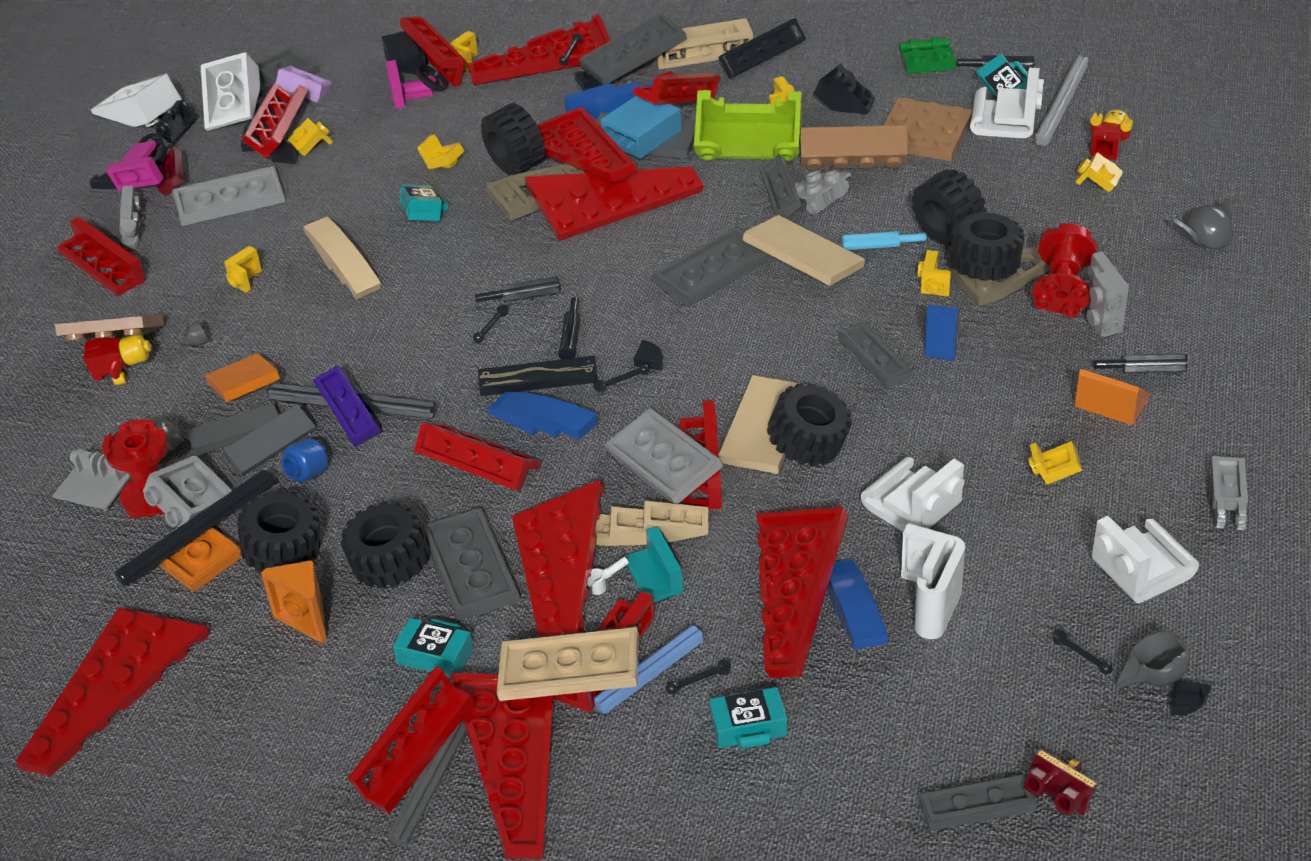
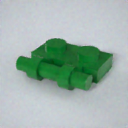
[899,36,956,74]

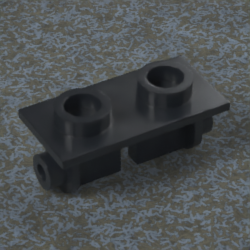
[151,99,198,144]

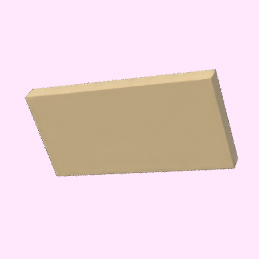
[743,215,865,286]
[719,375,807,474]
[497,627,639,701]

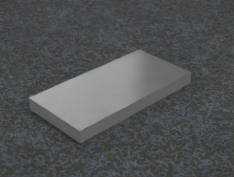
[172,166,285,226]
[604,408,724,504]

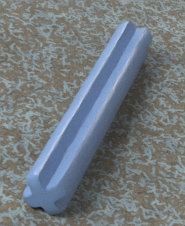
[594,625,703,714]

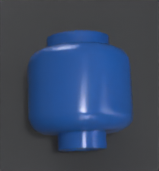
[281,438,328,483]

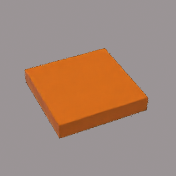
[205,353,280,402]
[159,527,242,592]

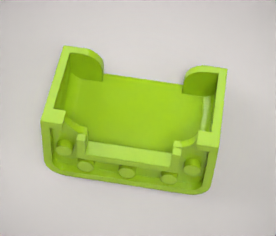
[694,90,802,161]

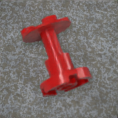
[1032,223,1097,317]
[102,420,169,518]

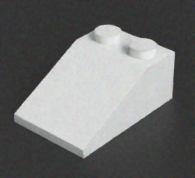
[201,52,260,131]
[90,73,182,127]

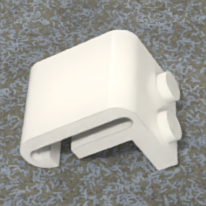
[970,68,1044,138]
[861,457,964,532]
[1092,516,1199,603]
[901,523,965,639]

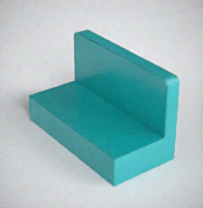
[624,526,683,602]

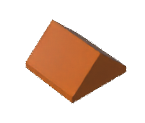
[1075,369,1150,425]
[261,560,327,644]

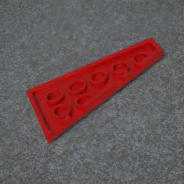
[468,14,611,85]
[537,106,637,182]
[525,166,704,241]
[512,480,604,638]
[757,507,848,678]
[16,607,209,776]
[451,673,554,860]

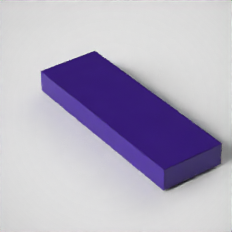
[313,365,381,447]

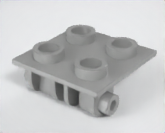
[795,170,851,214]
[52,448,131,510]

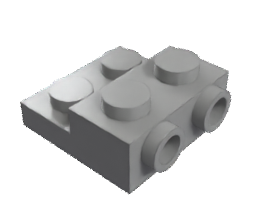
[1087,252,1129,337]
[143,455,232,527]

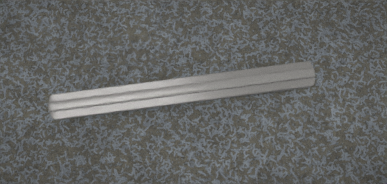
[1035,55,1089,147]

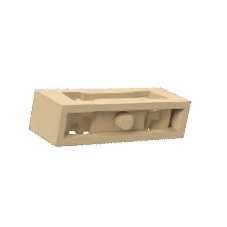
[654,18,753,69]

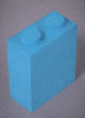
[601,96,682,159]

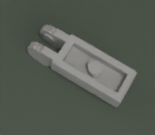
[119,186,141,250]
[1210,456,1248,530]

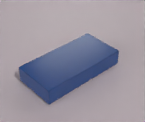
[925,304,959,361]

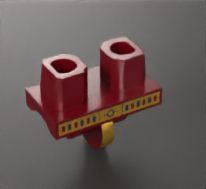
[1024,749,1098,816]

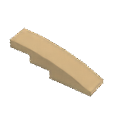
[303,216,381,300]
[594,501,708,546]

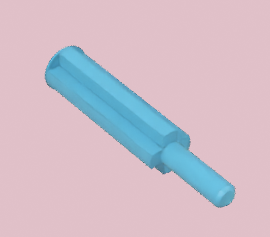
[841,231,927,250]

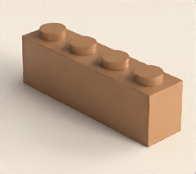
[800,125,908,170]

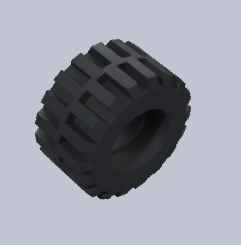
[480,103,545,175]
[911,169,987,246]
[949,212,1024,281]
[767,383,852,466]
[237,491,320,573]
[341,502,430,588]

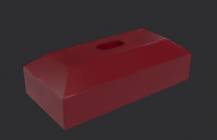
[157,146,184,196]

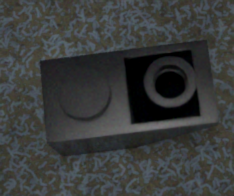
[381,31,426,75]
[814,64,875,115]

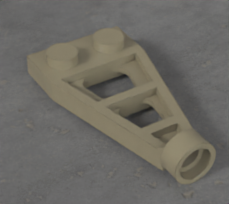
[486,164,588,221]
[950,247,1051,307]

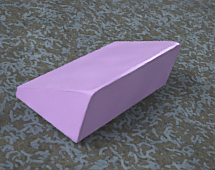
[276,66,333,102]

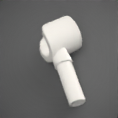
[587,557,629,595]

